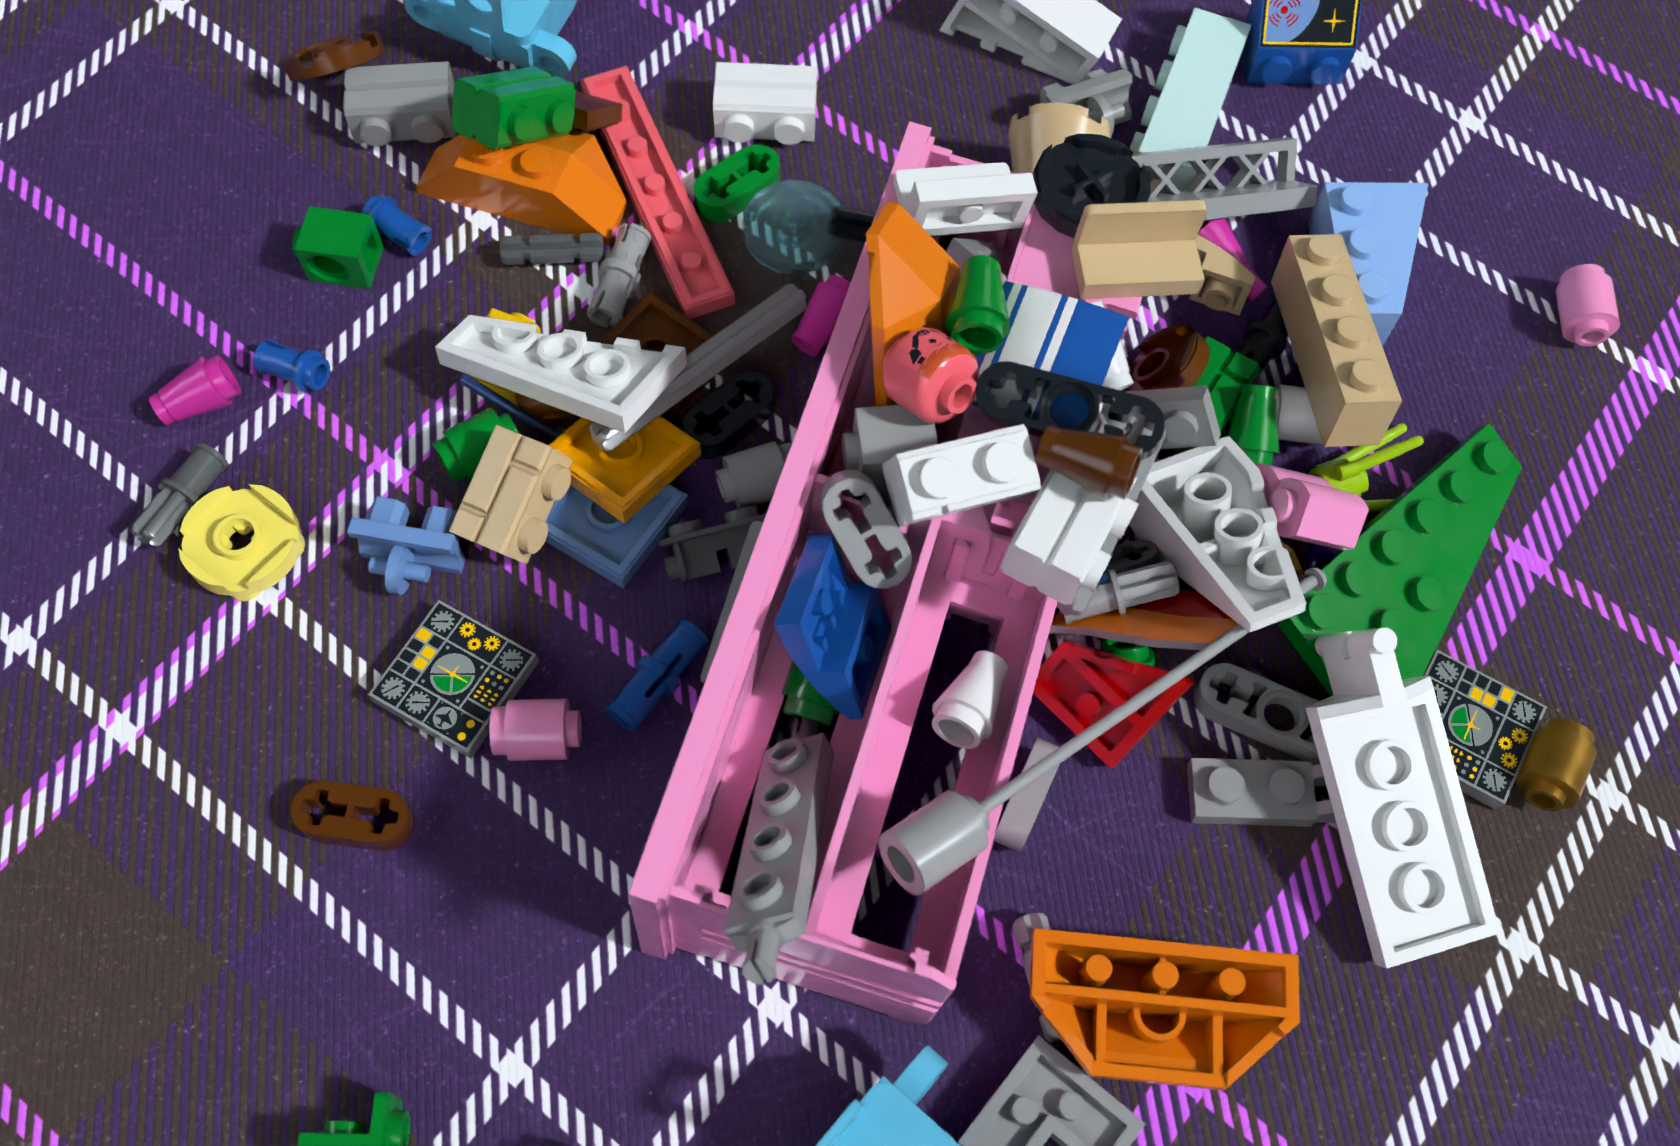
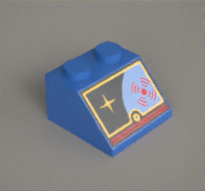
[1241,0,1362,85]

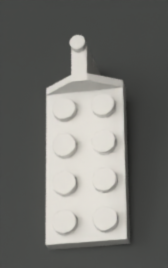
[1306,628,1500,968]

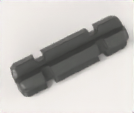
[499,233,604,265]

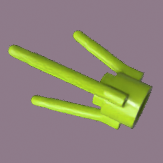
[1309,423,1424,512]

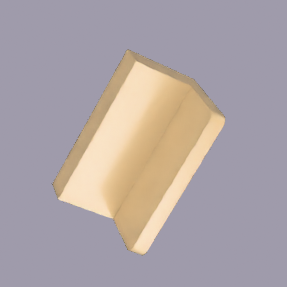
[1071,200,1207,299]

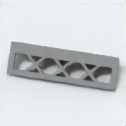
[1132,137,1317,220]

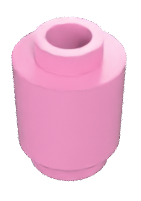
[1555,264,1620,346]
[489,698,582,761]

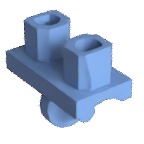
[347,496,466,595]

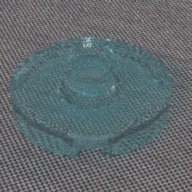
[743,180,844,274]

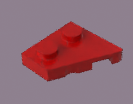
[1033,640,1194,769]

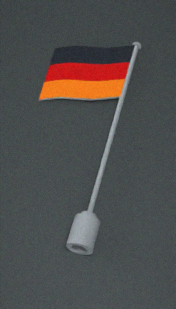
[878,568,1327,896]

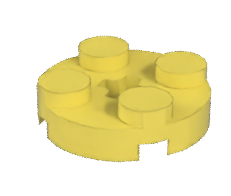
[179,484,305,601]

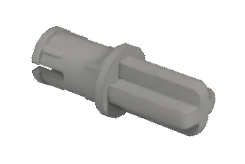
[1064,561,1180,624]

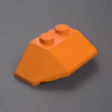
[416,129,627,246]
[866,201,960,406]
[1029,928,1300,1091]

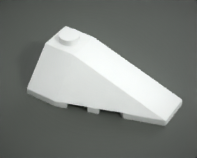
[1128,436,1306,633]

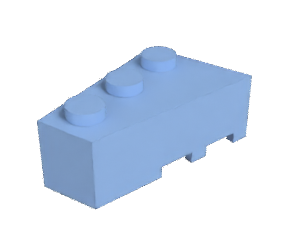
[1307,182,1428,346]

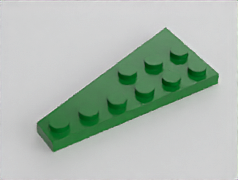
[1276,423,1522,696]

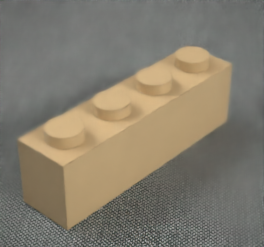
[1271,234,1402,447]

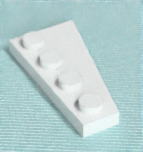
[435,315,687,433]

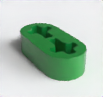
[694,144,780,223]

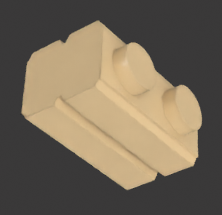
[449,425,573,564]

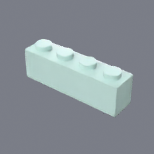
[1130,8,1251,193]

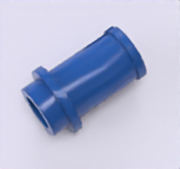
[362,195,432,256]
[253,339,330,393]

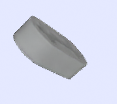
[820,470,913,589]
[993,737,1060,853]

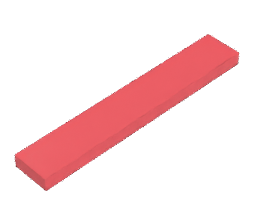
[580,66,735,319]

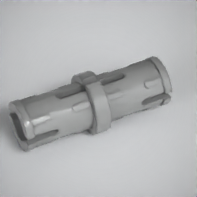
[586,223,651,328]

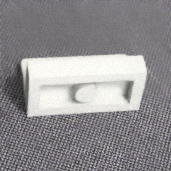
[893,162,1038,236]

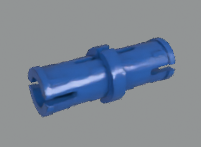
[605,619,709,733]

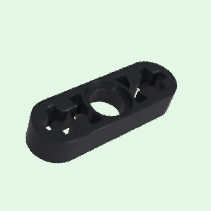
[976,361,1165,460]

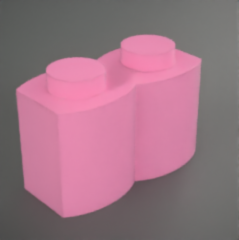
[1254,463,1369,550]

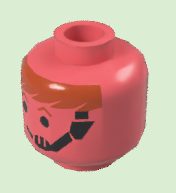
[883,327,979,424]

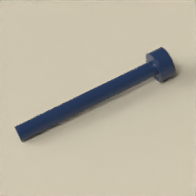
[459,374,567,444]

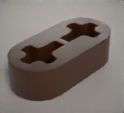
[290,781,415,851]

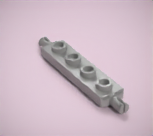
[724,717,834,985]

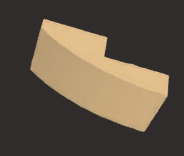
[1189,235,1255,316]

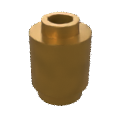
[1516,718,1597,812]

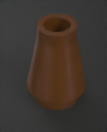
[1036,425,1143,501]

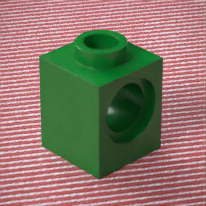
[292,206,384,289]

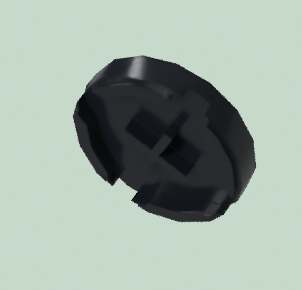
[1033,133,1151,238]

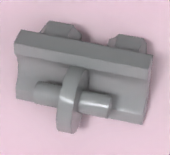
[1040,68,1132,135]

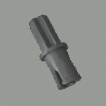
[130,443,229,548]

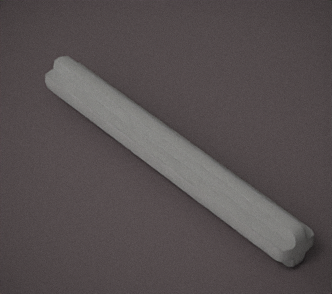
[588,284,807,452]

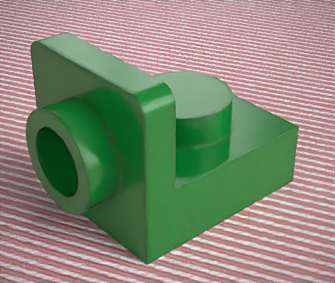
[298,1092,410,1146]

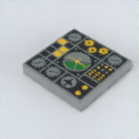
[368,600,539,759]
[1424,650,1547,810]

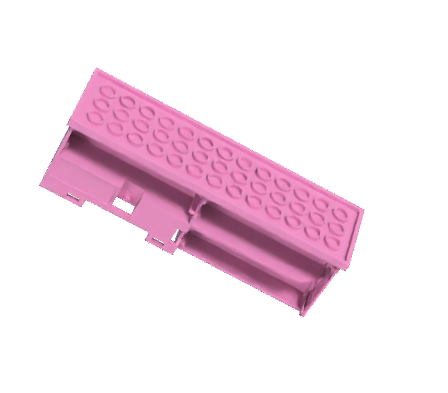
[628,121,1142,1024]

